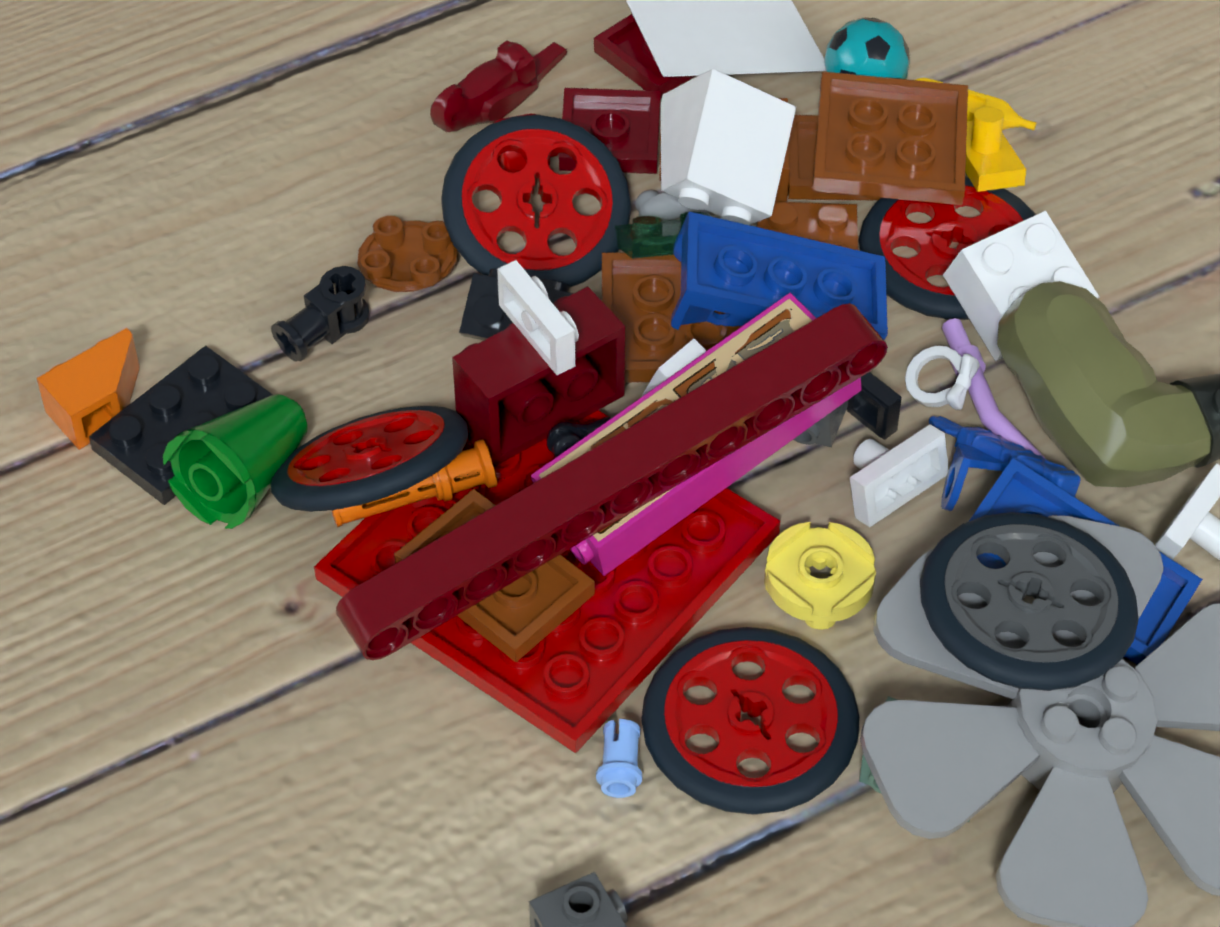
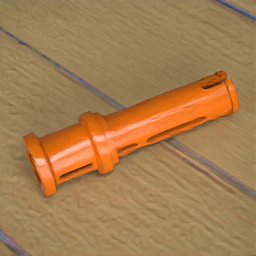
[331,439,497,527]

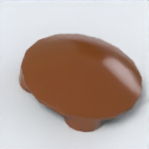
[357,215,457,292]

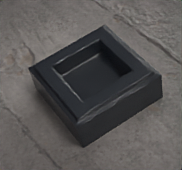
[847,372,902,440]

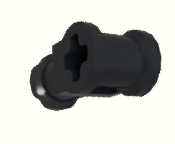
[271,266,370,362]

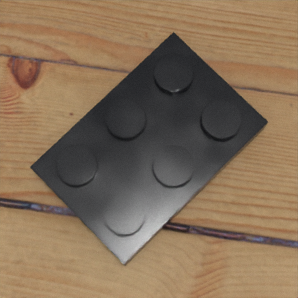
[89,345,273,505]

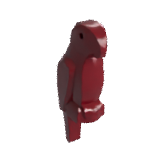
[430,40,567,133]

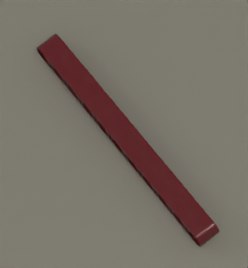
[336,303,888,660]

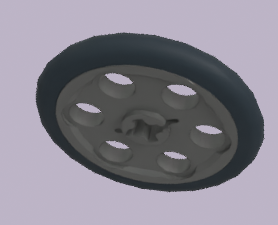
[920,512,1139,691]

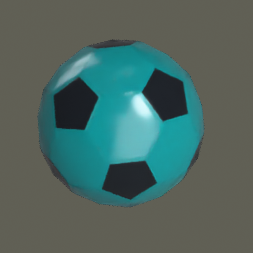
[824,17,910,79]

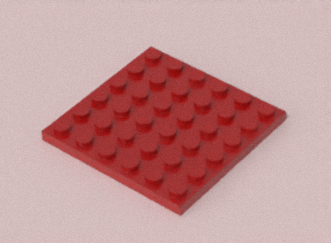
[314,410,780,753]

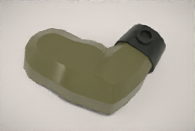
[997,281,1220,487]

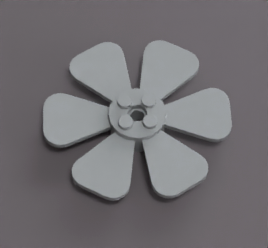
[860,515,1220,927]

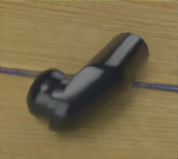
[546,416,611,457]

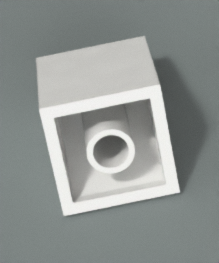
[661,69,796,225]

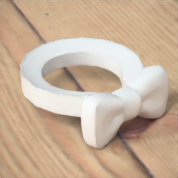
[905,346,980,410]

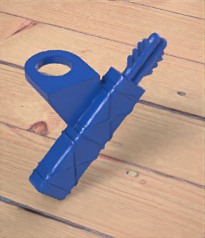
[928,416,1081,511]

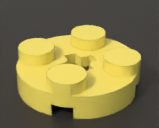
[764,522,876,630]

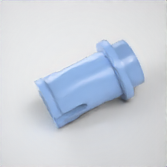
[596,719,643,798]

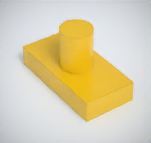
[965,107,1026,192]

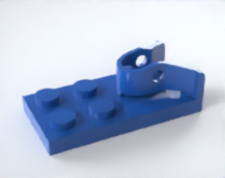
[671,212,888,340]
[968,458,1203,665]

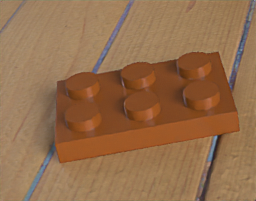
[394,489,595,662]

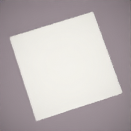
[626,0,826,77]

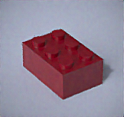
[452,286,625,467]

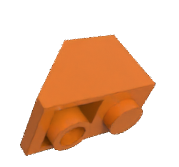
[37,328,140,450]

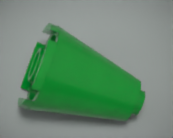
[163,394,308,529]

